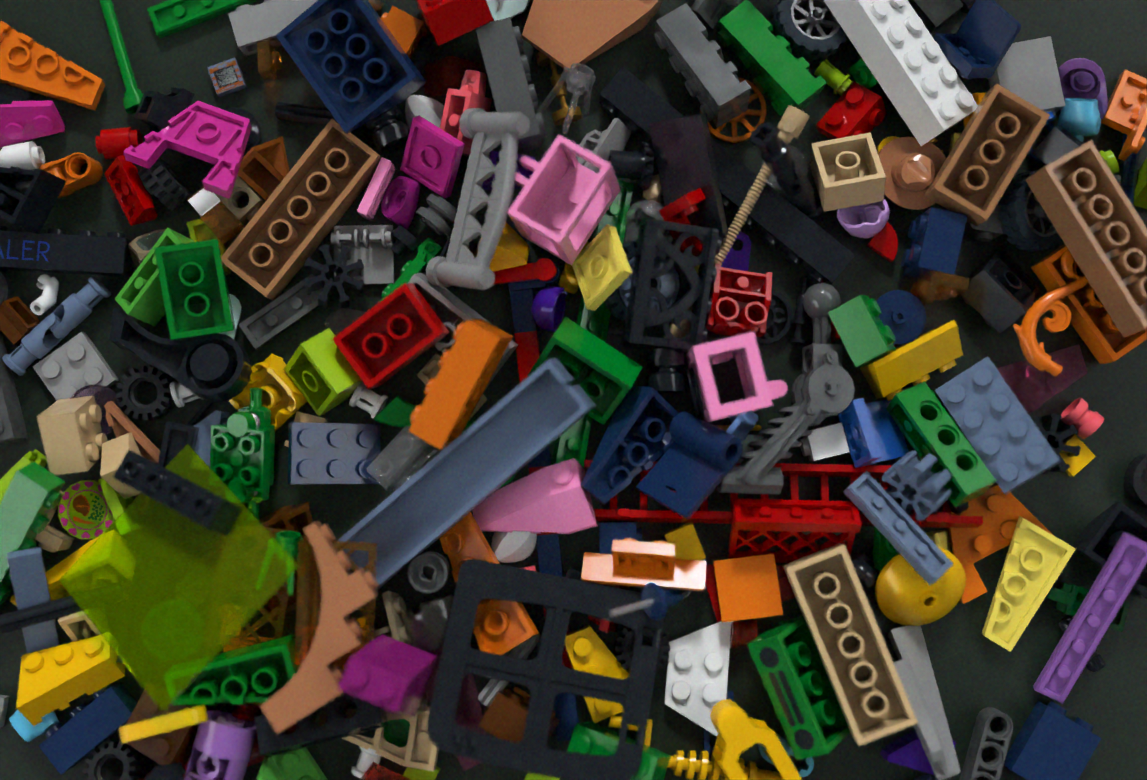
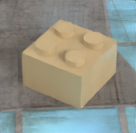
[810,132,886,212]
[37,396,108,475]

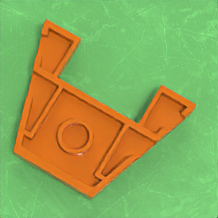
[947,483,1053,604]

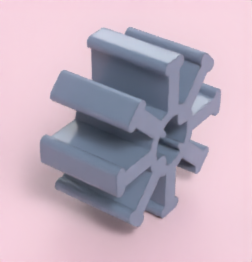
[881,451,952,520]

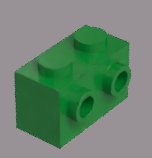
[828,295,896,367]

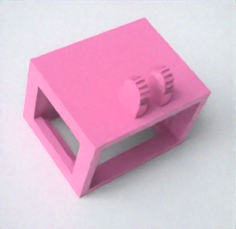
[507,135,620,265]
[685,332,788,422]

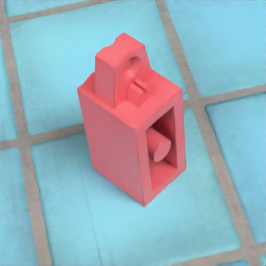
[440,70,492,156]

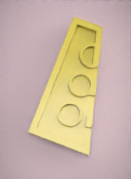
[982,516,1076,652]

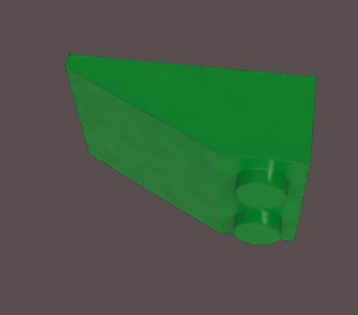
[154,239,235,340]

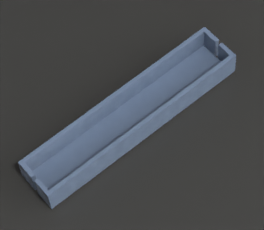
[334,358,596,590]

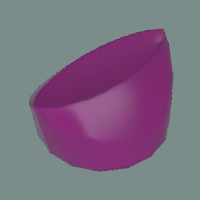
[381,176,421,230]

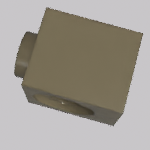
[215,175,265,225]

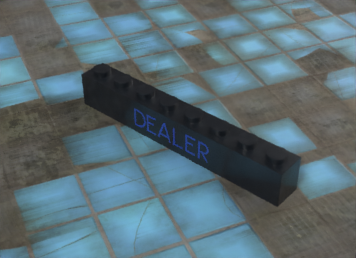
[0,226,134,278]

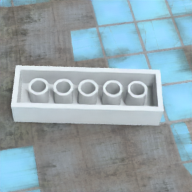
[824,0,978,146]

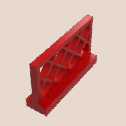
[727,498,861,563]

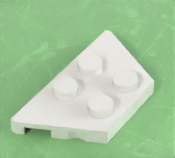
[664,622,731,736]

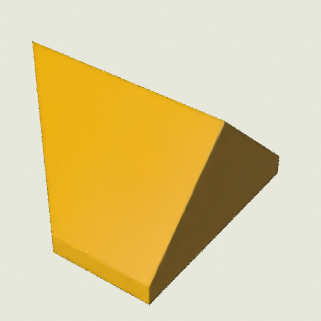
[473,222,530,272]

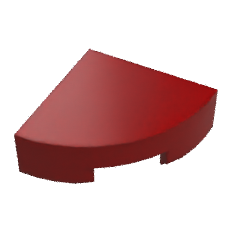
[866,222,898,263]

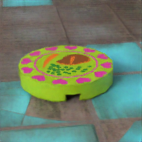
[58,480,116,540]

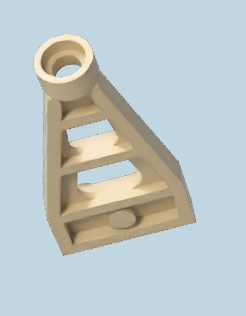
[318,704,439,771]

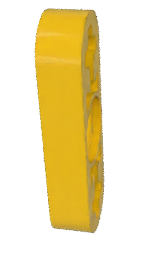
[119,705,208,744]

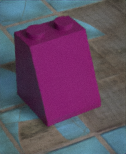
[338,634,439,717]

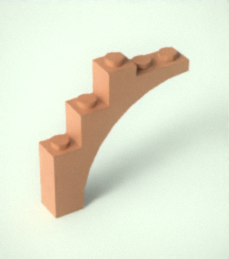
[260,521,379,734]

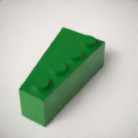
[716,0,827,116]
[164,635,301,705]

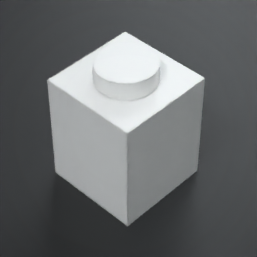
[799,423,849,461]

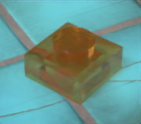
[257,42,281,80]

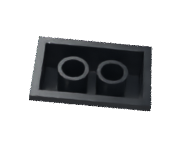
[1072,501,1147,599]

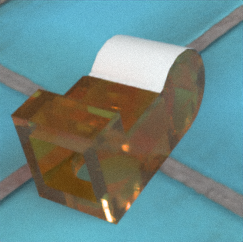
[186,186,244,245]

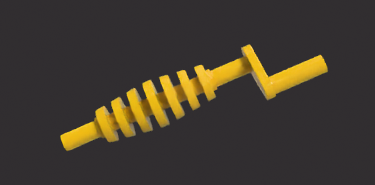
[608,715,781,780]

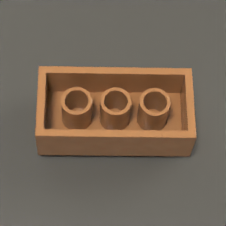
[924,84,1050,227]

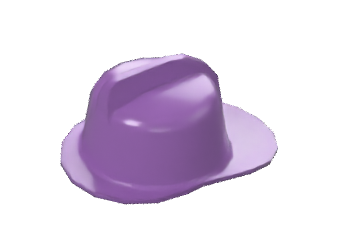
[1058,58,1108,119]

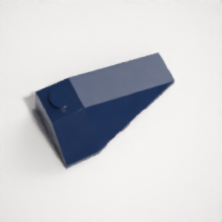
[581,385,679,504]

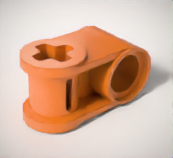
[38,152,103,198]

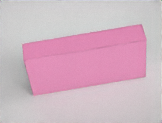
[357,157,396,221]

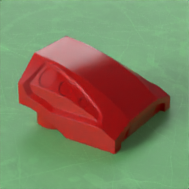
[704,263,772,337]

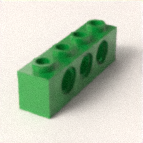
[886,381,996,508]

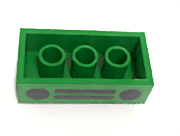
[747,616,850,760]

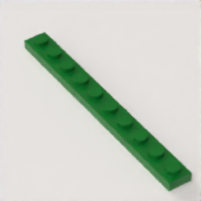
[551,179,634,468]

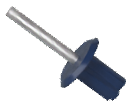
[609,582,683,621]

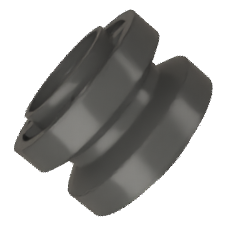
[416,194,457,238]

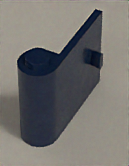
[636,411,743,520]

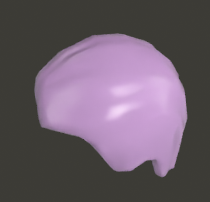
[837,199,890,238]

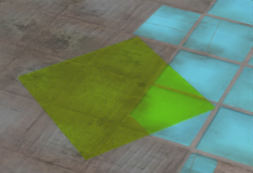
[59,444,299,711]

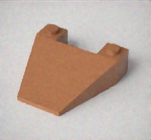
[521,0,663,72]

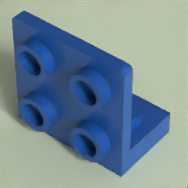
[838,398,909,468]

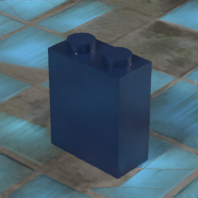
[1004,701,1101,780]

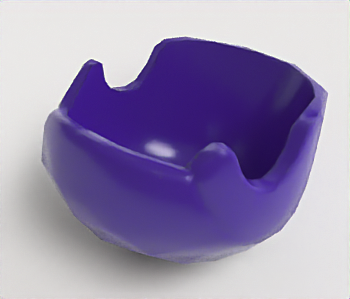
[531,286,567,332]

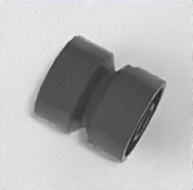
[408,550,452,593]

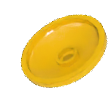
[875,547,966,626]

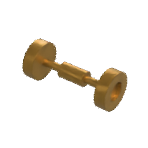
[535,52,582,125]

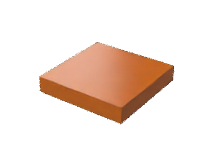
[713,554,783,623]

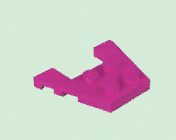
[123,101,252,199]

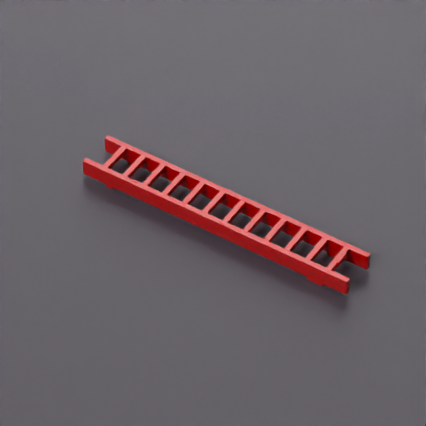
[584,460,983,528]

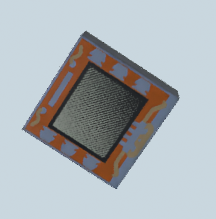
[207,58,247,97]

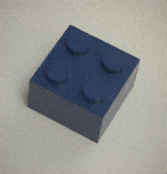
[901,207,967,283]

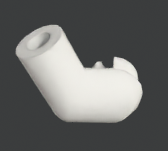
[30,274,59,315]

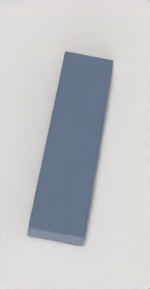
[843,471,953,586]
[7,547,60,653]

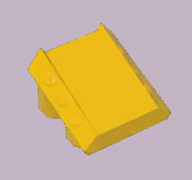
[228,354,307,431]

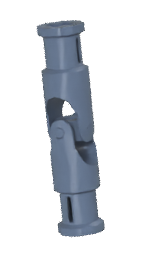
[2,276,111,376]

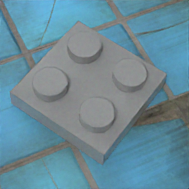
[32,332,119,401]

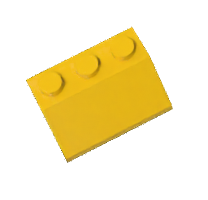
[860,320,963,401]

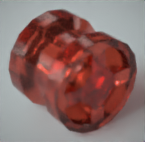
[730,619,758,650]

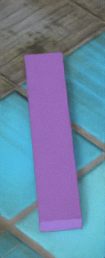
[1033,532,1147,704]

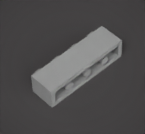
[228,0,318,56]

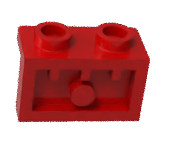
[104,155,158,226]

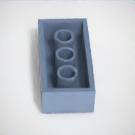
[935,356,1061,495]

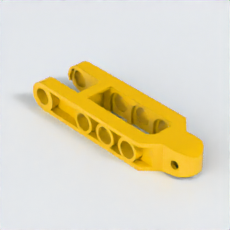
[710,699,802,780]

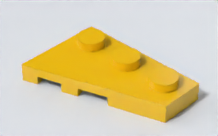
[564,625,629,723]

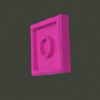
[400,115,465,198]

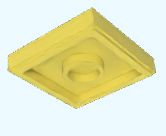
[572,224,632,311]

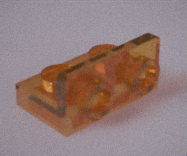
[910,271,970,306]

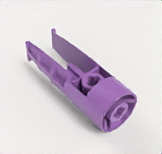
[184,710,257,780]

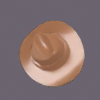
[878,137,946,210]

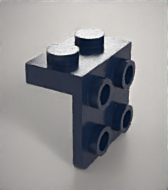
[933,0,1021,80]

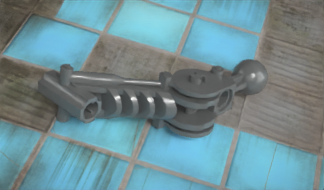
[717,283,855,494]

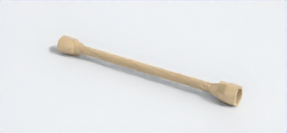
[663,105,810,338]

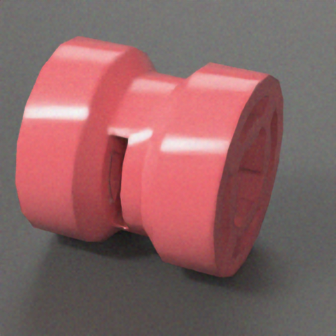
[1060,397,1104,439]

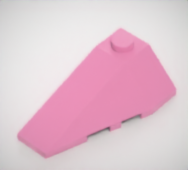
[472,458,597,534]

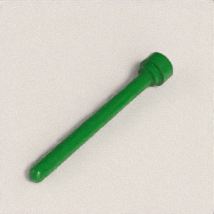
[99,0,143,114]

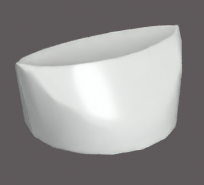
[405,95,444,130]
[491,531,537,563]

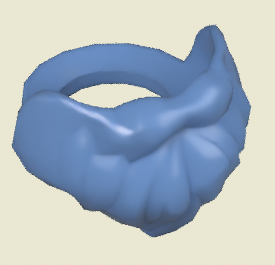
[726,402,759,442]

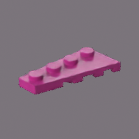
[0,100,65,147]

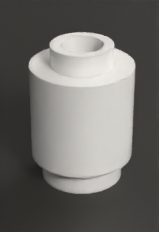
[0,141,45,170]

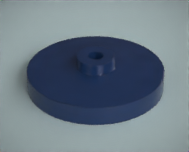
[876,290,926,345]

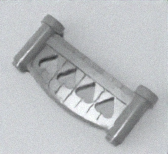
[426,108,530,290]

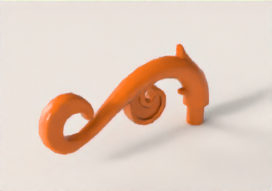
[1013,249,1089,377]

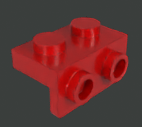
[816,82,887,139]

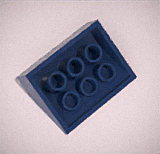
[276,0,427,134]

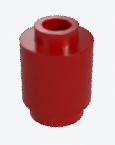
[96,127,143,160]

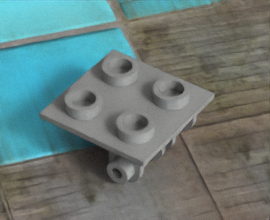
[331,225,394,285]

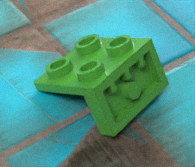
[257,748,328,780]

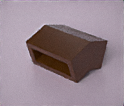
[0,296,41,346]

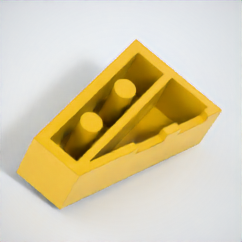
[16,632,125,726]

